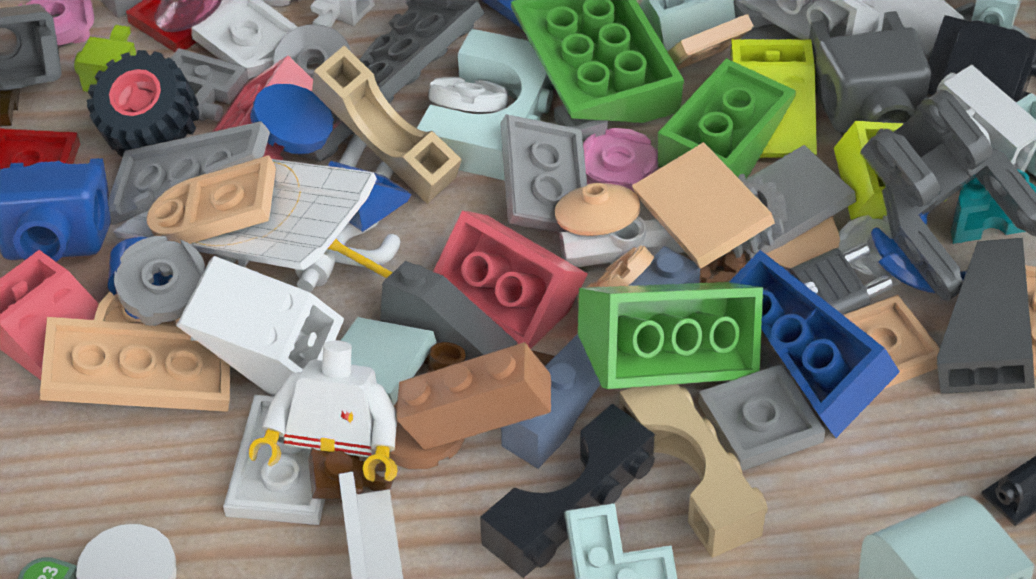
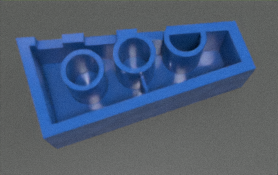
[729,250,900,438]

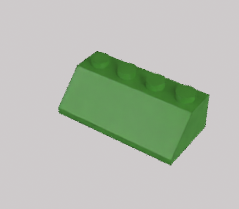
[578,282,763,389]

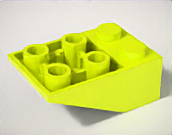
[730,39,817,158]

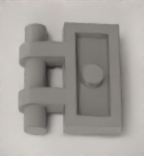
[171,48,249,121]

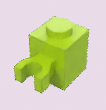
[74,25,136,92]

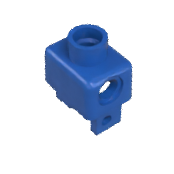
[0,158,111,262]

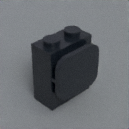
[927,15,1036,102]

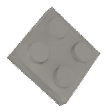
[698,364,825,471]

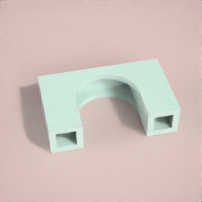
[417,29,555,181]

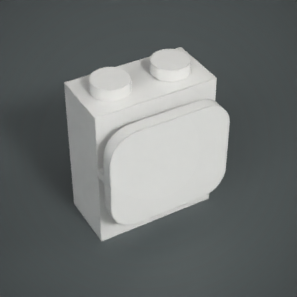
[937,65,1036,172]

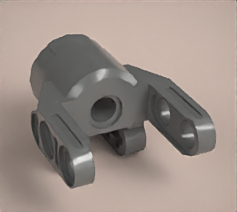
[860,89,1036,301]

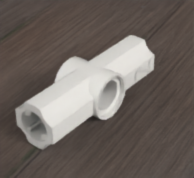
[559,216,685,267]

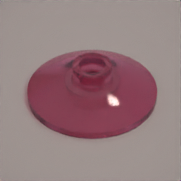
[154,0,222,32]

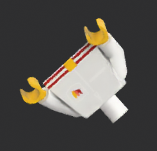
[248,340,398,481]

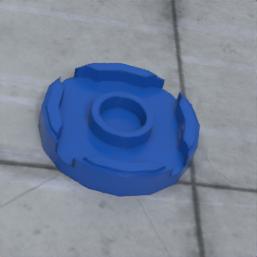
[250,84,334,154]

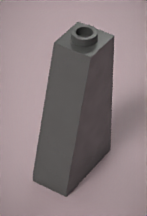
[937,238,1035,394]

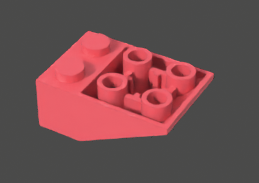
[0,250,99,380]

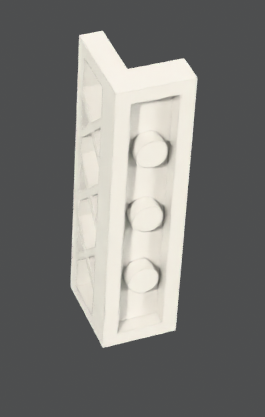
[339,472,403,579]

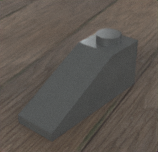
[380,261,518,361]

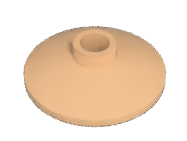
[555,183,641,236]

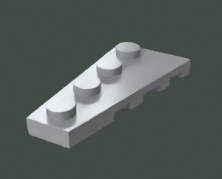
[108,121,270,225]

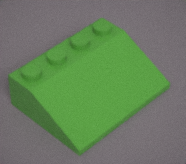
[511,0,684,123]

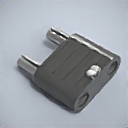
[789,242,893,315]

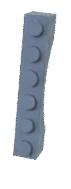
[501,246,700,469]

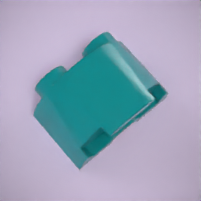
[950,169,1036,244]

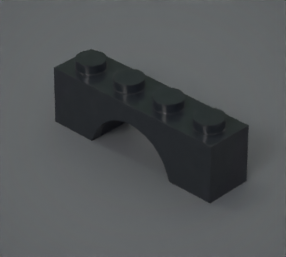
[480,403,655,578]

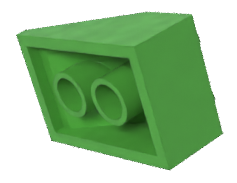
[658,58,796,178]

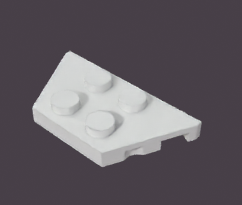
[192,0,315,79]

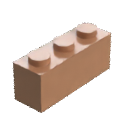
[396,342,551,450]

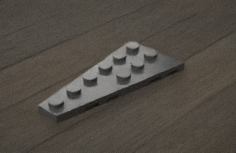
[298,0,485,162]

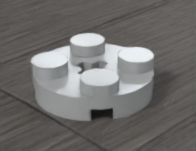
[114,236,205,326]

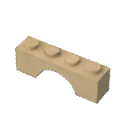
[312,46,462,204]
[619,384,768,558]

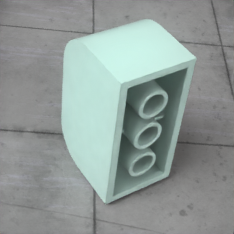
[858,496,1034,579]

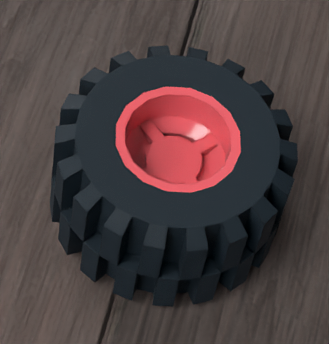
[87,50,200,157]

